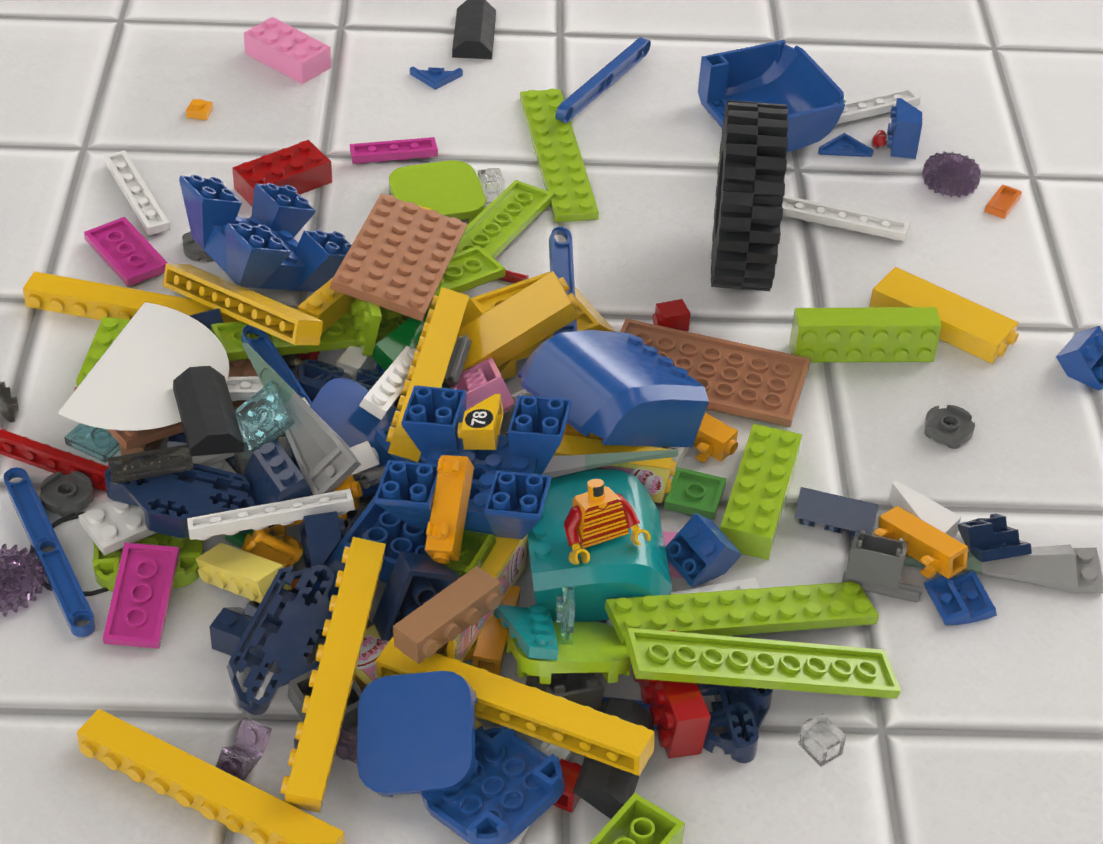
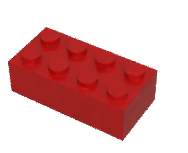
[232,140,332,207]
[632,630,711,759]

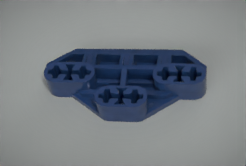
[297,359,405,407]
[104,451,256,538]
[227,565,335,715]
[697,683,773,763]

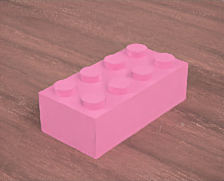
[244,17,331,84]
[451,357,515,413]

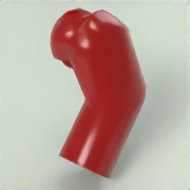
[871,130,887,149]

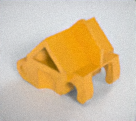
[241,526,304,568]

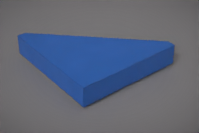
[410,67,463,90]
[818,133,874,157]

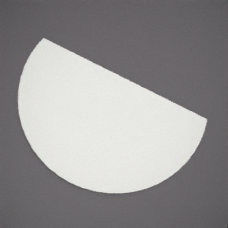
[57,302,229,431]

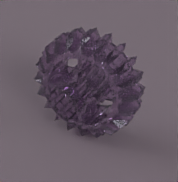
[922,151,981,198]

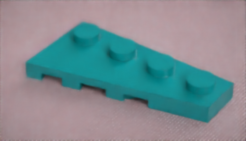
[494,605,559,660]

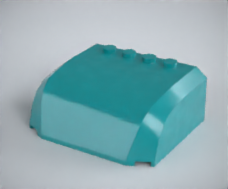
[528,468,673,622]

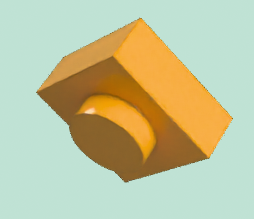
[186,99,213,120]

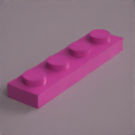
[349,137,438,164]

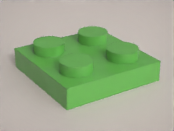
[664,467,727,520]

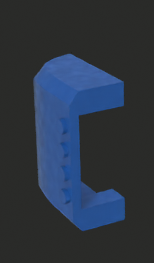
[698,40,845,152]
[518,330,709,448]

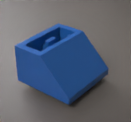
[887,98,923,159]
[1056,326,1103,390]
[665,513,742,588]

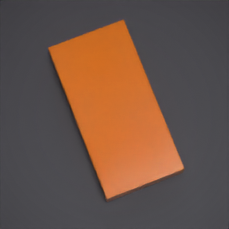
[984,184,1022,219]

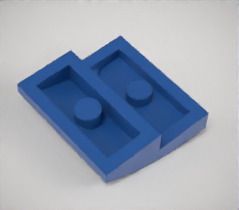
[923,571,997,625]

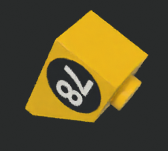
[458,394,504,450]

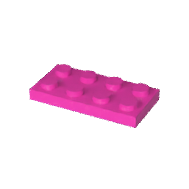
[84,217,168,287]
[102,543,180,649]

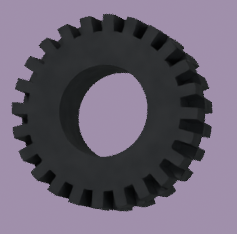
[711,100,788,292]

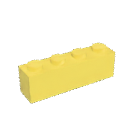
[196,543,291,603]

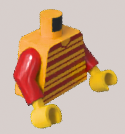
[563,479,651,565]

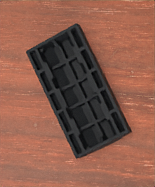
[452,0,496,59]
[173,366,244,457]
[573,698,654,819]

